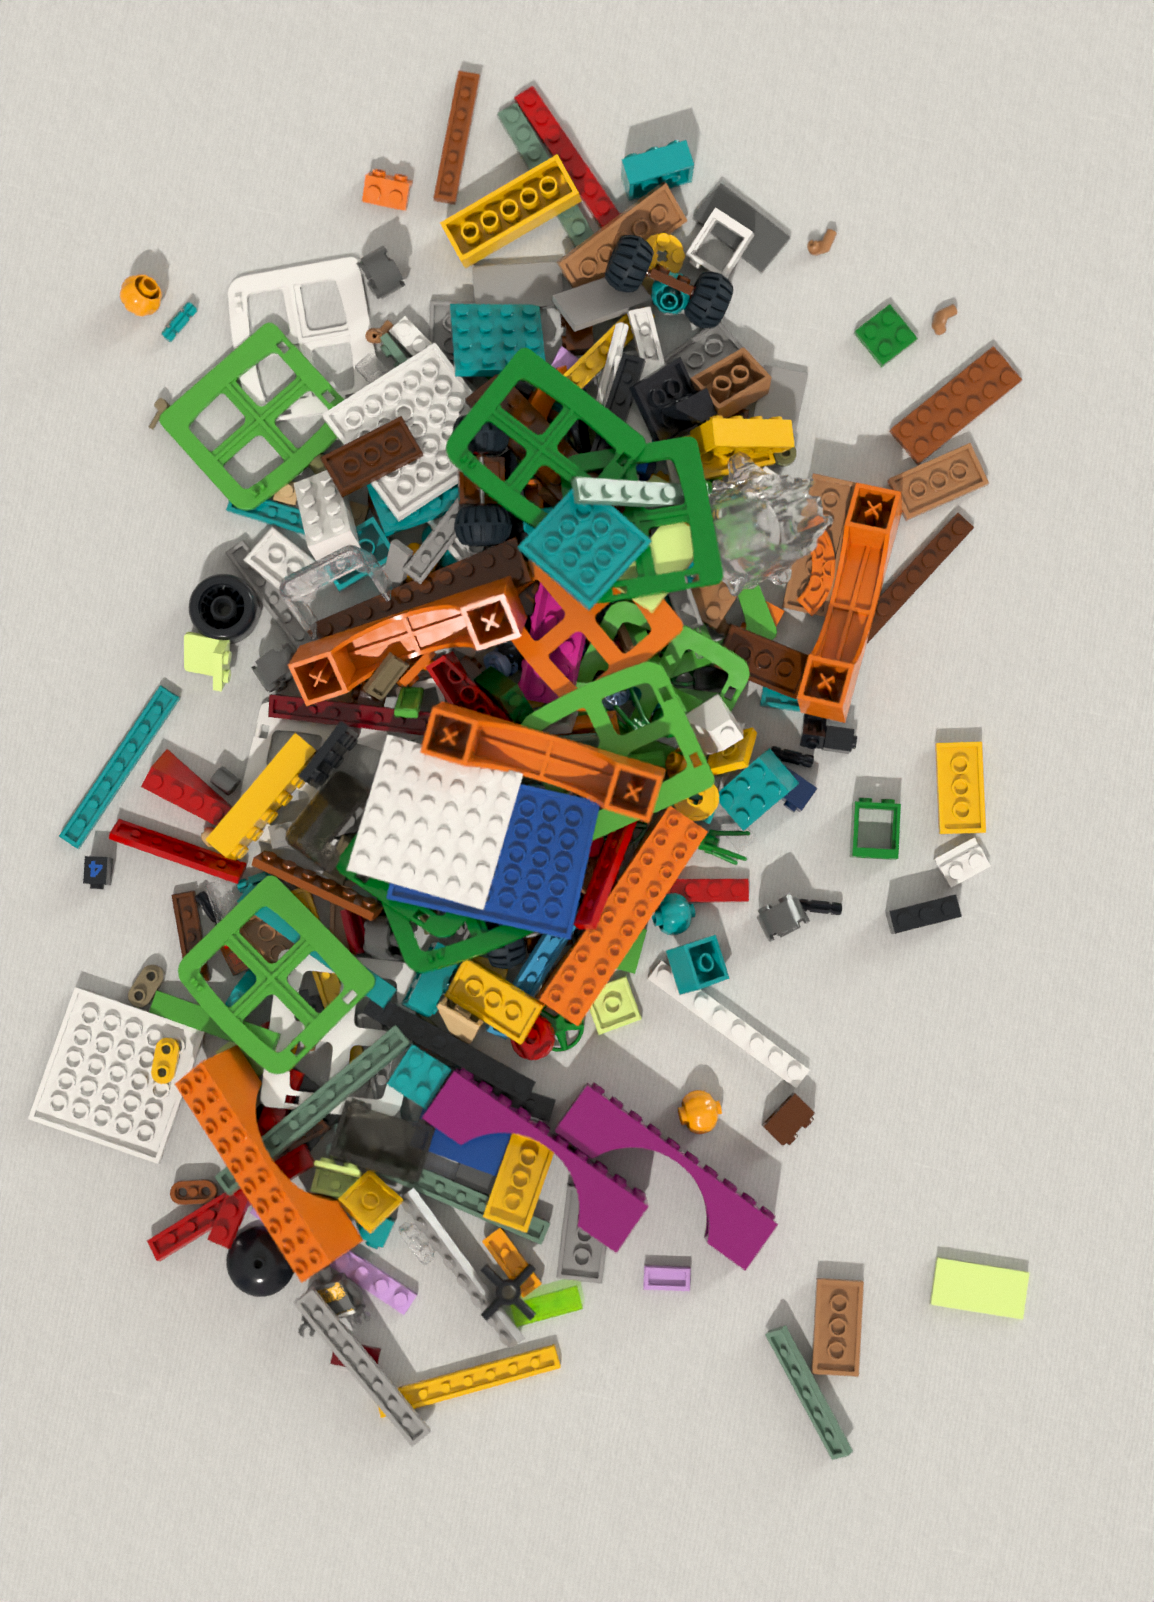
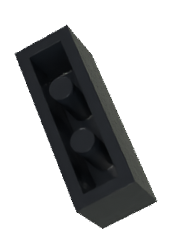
[885,895,962,934]

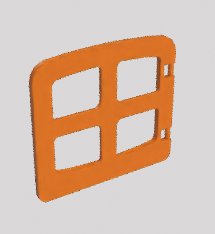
[511,560,684,712]

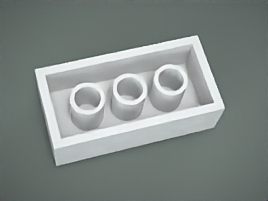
[294,470,361,564]

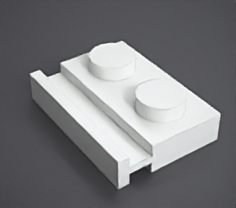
[933,837,991,888]

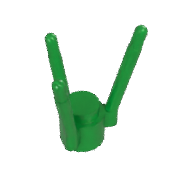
[604,687,650,733]
[698,829,750,865]

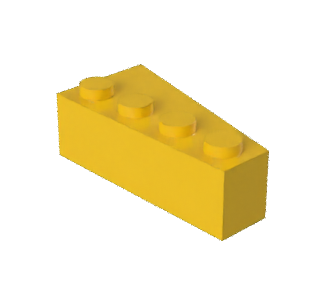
[690,415,795,457]

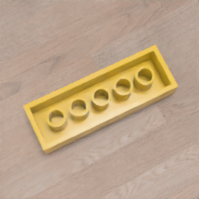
[440,155,581,269]
[205,733,318,861]

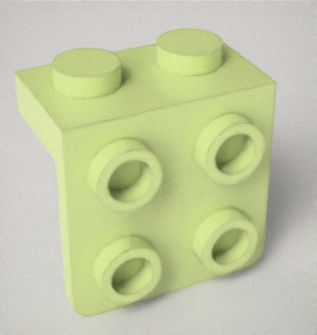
[184,632,232,692]
[310,1157,363,1198]

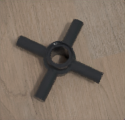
[480,1263,536,1321]

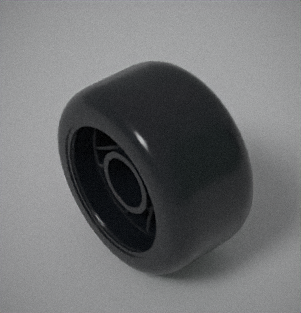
[188,574,260,644]

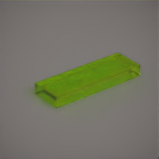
[510,1285,583,1327]

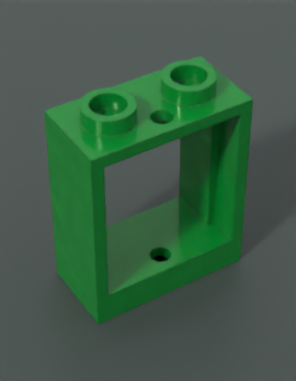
[849,798,901,860]

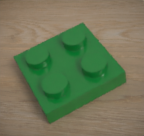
[854,304,918,368]

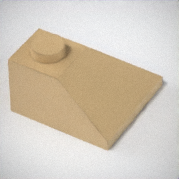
[437,997,484,1044]

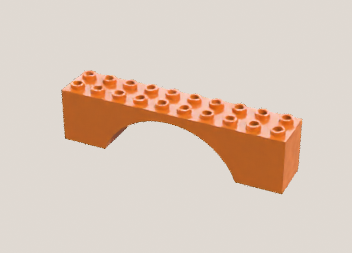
[797,482,902,723]
[288,576,527,706]
[420,701,666,822]
[535,806,708,1026]
[175,1045,364,1283]

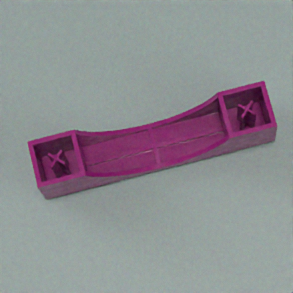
[422,1068,649,1253]
[554,1082,778,1271]

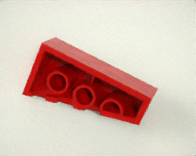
[426,651,512,722]
[141,749,233,826]

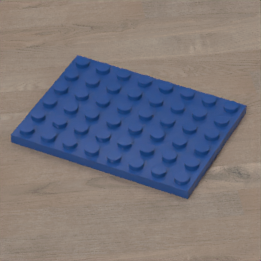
[386,784,600,939]

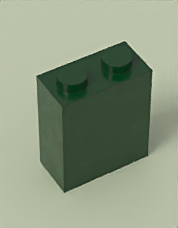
[473,666,534,725]

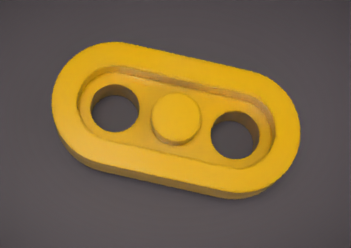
[151,1037,180,1084]

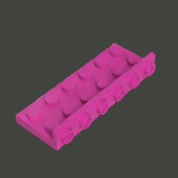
[518,582,586,704]

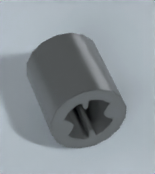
[210,766,241,796]

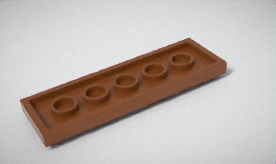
[889,346,1022,465]

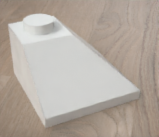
[686,694,744,756]

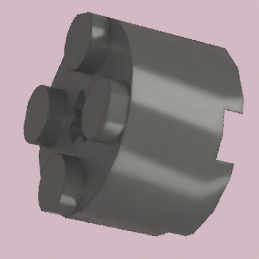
[356,246,405,299]
[251,643,295,693]
[756,894,810,942]
[363,914,414,960]

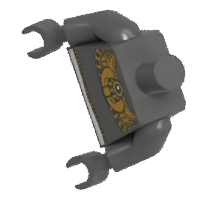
[298,1265,371,1337]

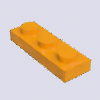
[482,1227,542,1298]

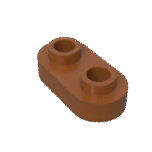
[170,1179,218,1205]

